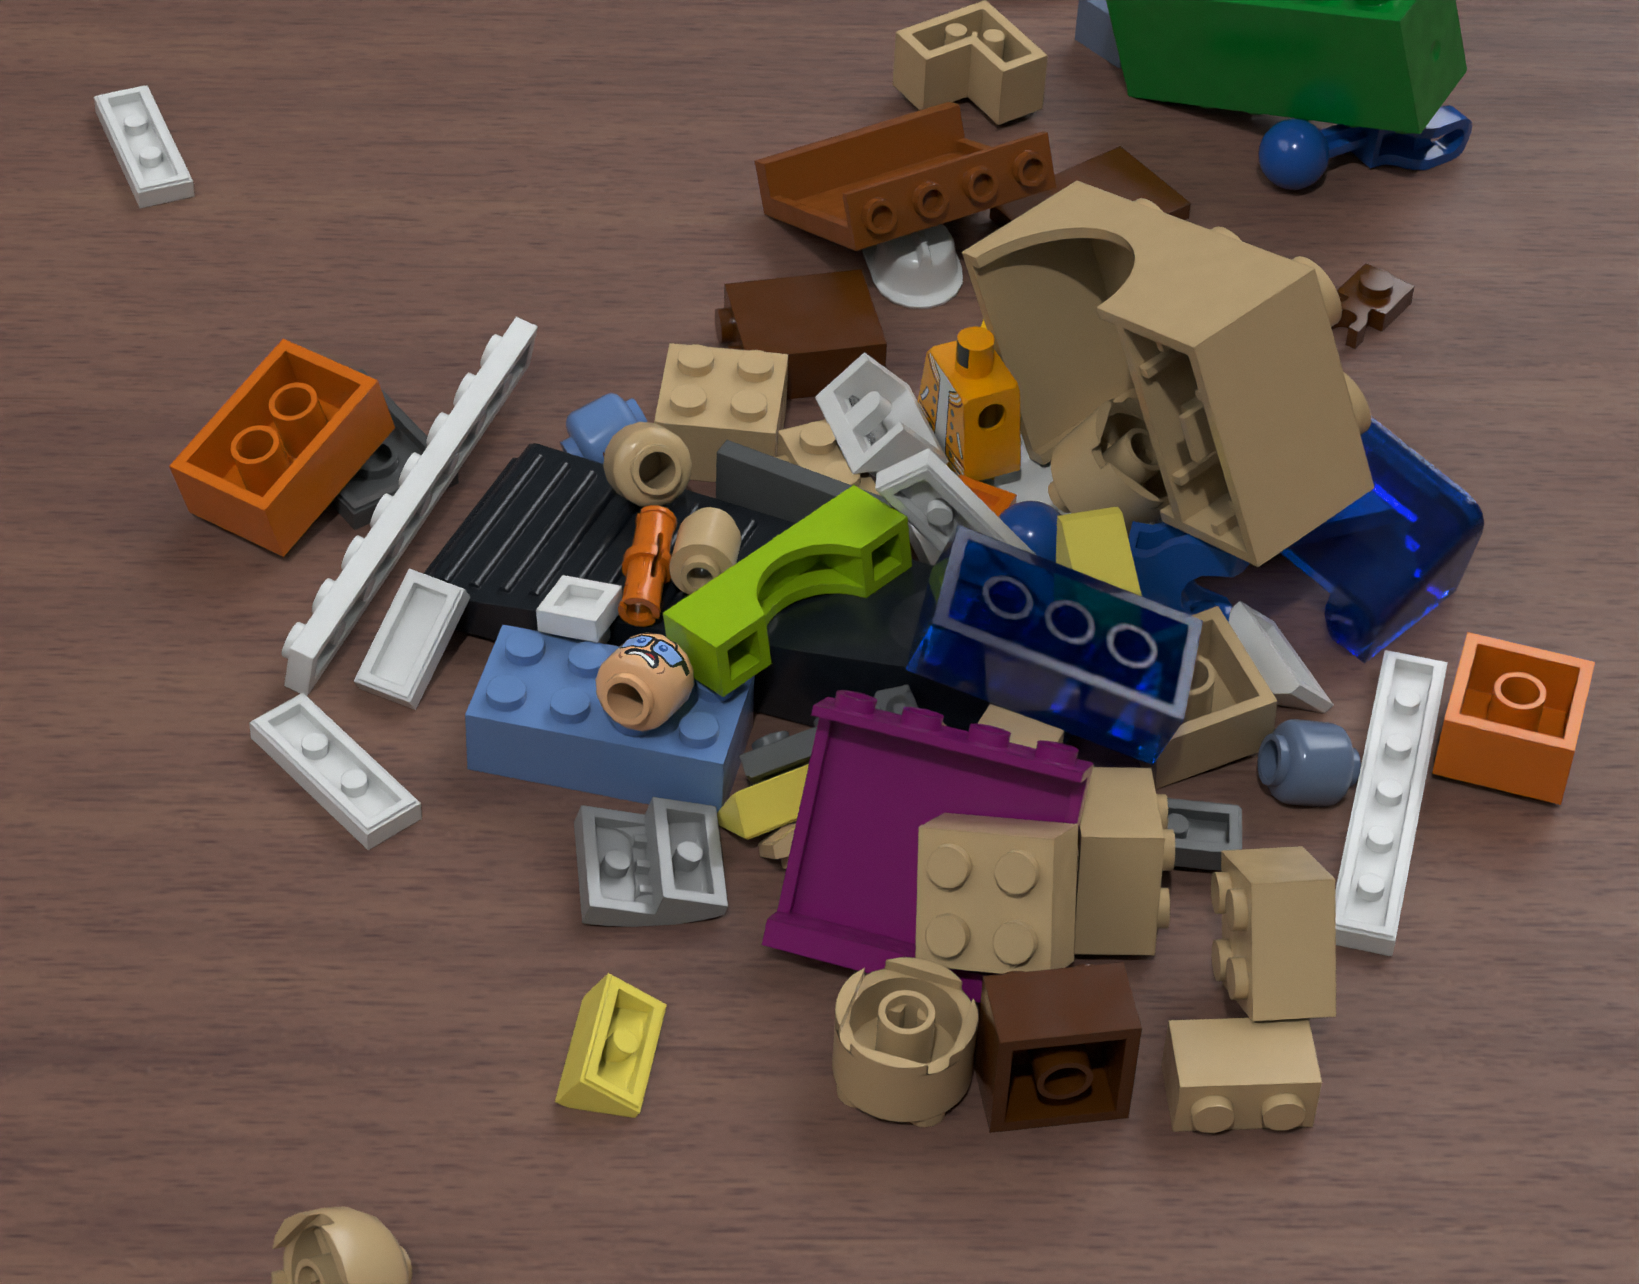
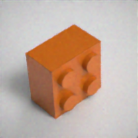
[1432,632,1595,805]

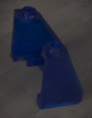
[1280,416,1485,664]

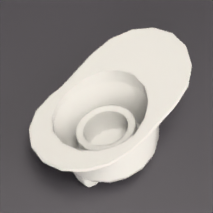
[863,224,963,309]

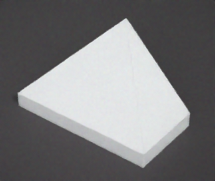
[1229,601,1334,713]

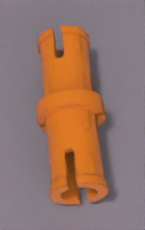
[618,505,677,627]

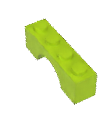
[663,485,912,697]

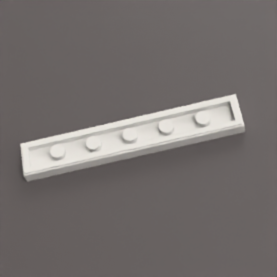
[1335,650,1448,957]

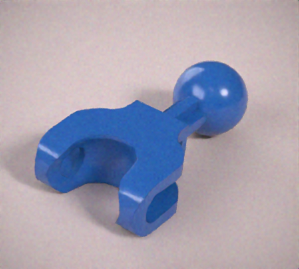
[1258,105,1472,190]
[999,501,1250,629]

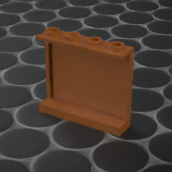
[754,102,1056,251]

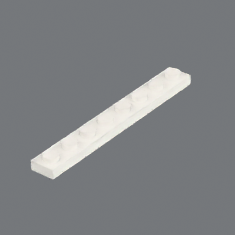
[281,317,538,696]

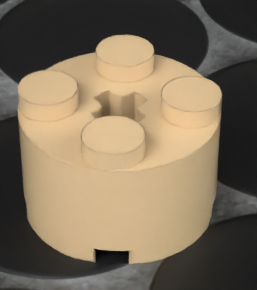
[1048,397,1170,538]
[832,957,978,1127]

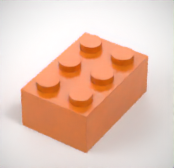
[169,339,395,557]

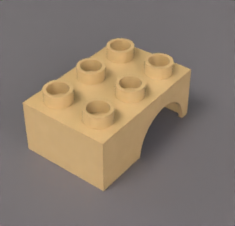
[962,181,1375,567]

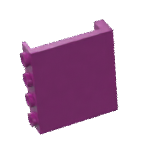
[761,690,1094,1003]

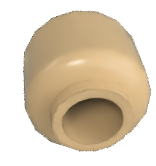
[603,422,692,507]

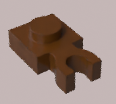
[1331,263,1415,349]

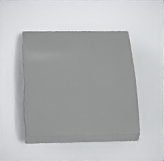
[574,797,728,927]

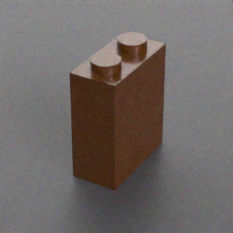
[715,269,887,399]

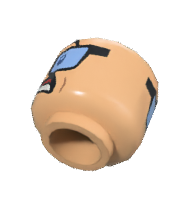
[595,632,694,731]

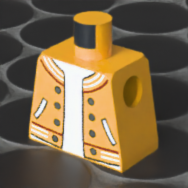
[918,326,1021,481]

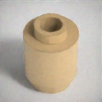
[669,507,741,595]

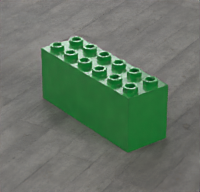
[1106,0,1467,134]

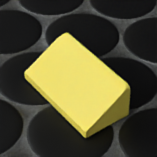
[717,764,809,840]
[555,973,667,1118]

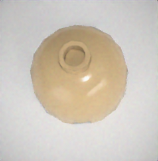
[271,1206,412,1284]

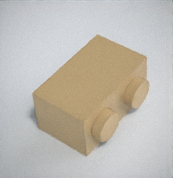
[1161,1018,1322,1133]

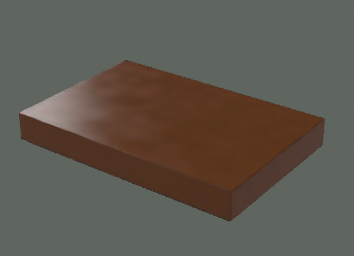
[989,146,1191,228]

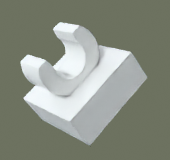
[536,575,622,644]

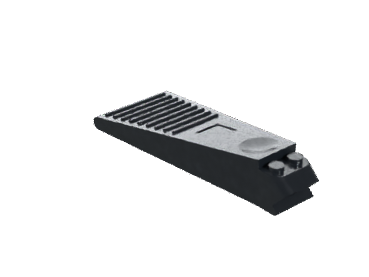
[423,443,1103,744]

